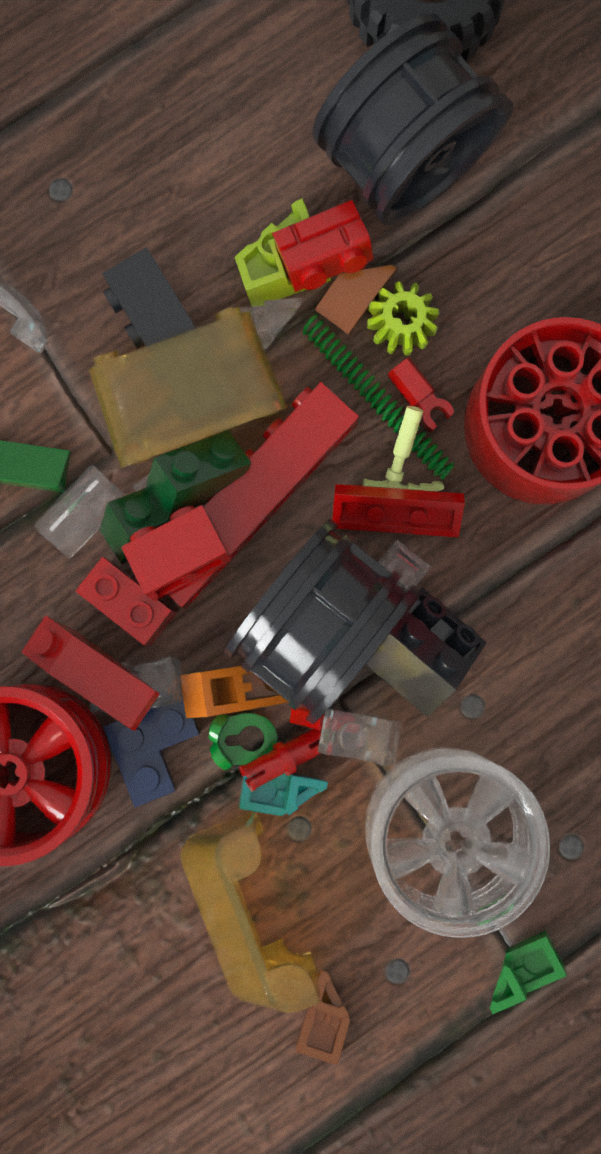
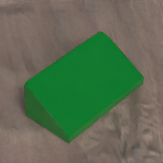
[0,440,71,493]

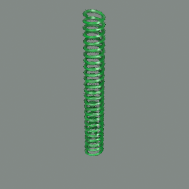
[302,314,455,480]

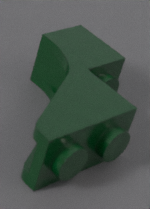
[100,430,251,564]

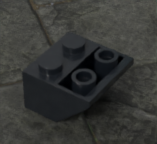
[366,588,487,717]

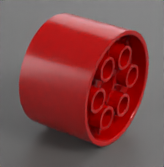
[464,317,601,505]

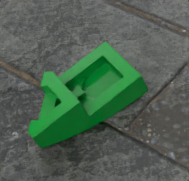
[490,931,567,1014]

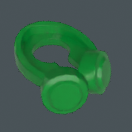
[209,713,278,771]

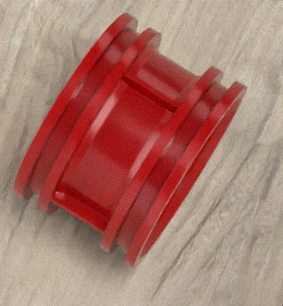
[0,684,112,866]

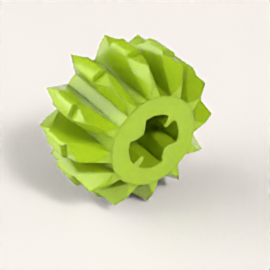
[367,281,439,356]

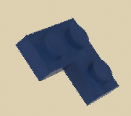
[103,695,201,807]

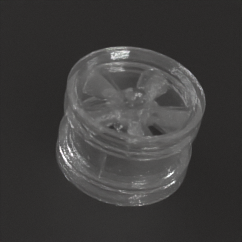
[365,747,550,938]

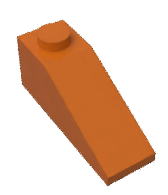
[180,666,289,718]

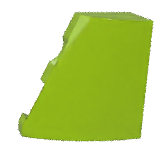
[234,199,331,309]

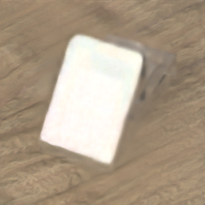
[318,709,403,766]

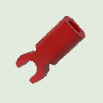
[387,357,454,433]

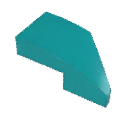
[238,772,328,816]

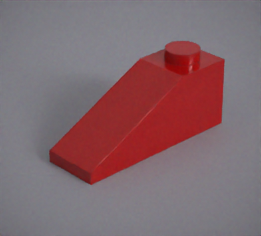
[21,616,160,731]

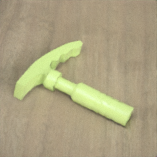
[362,406,444,491]

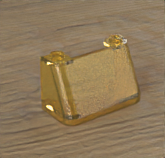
[88,306,287,468]
[181,811,320,1013]

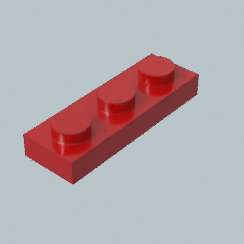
[332,484,465,538]

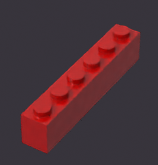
[167,382,359,609]

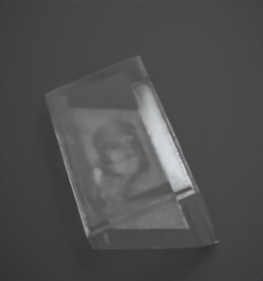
[34,465,125,559]

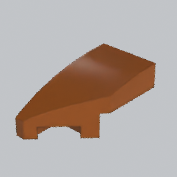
[315,265,398,334]
[295,970,350,1066]

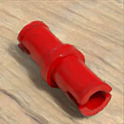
[239,728,329,792]

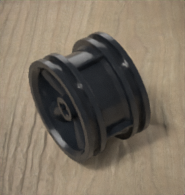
[312,13,513,225]
[223,518,420,725]

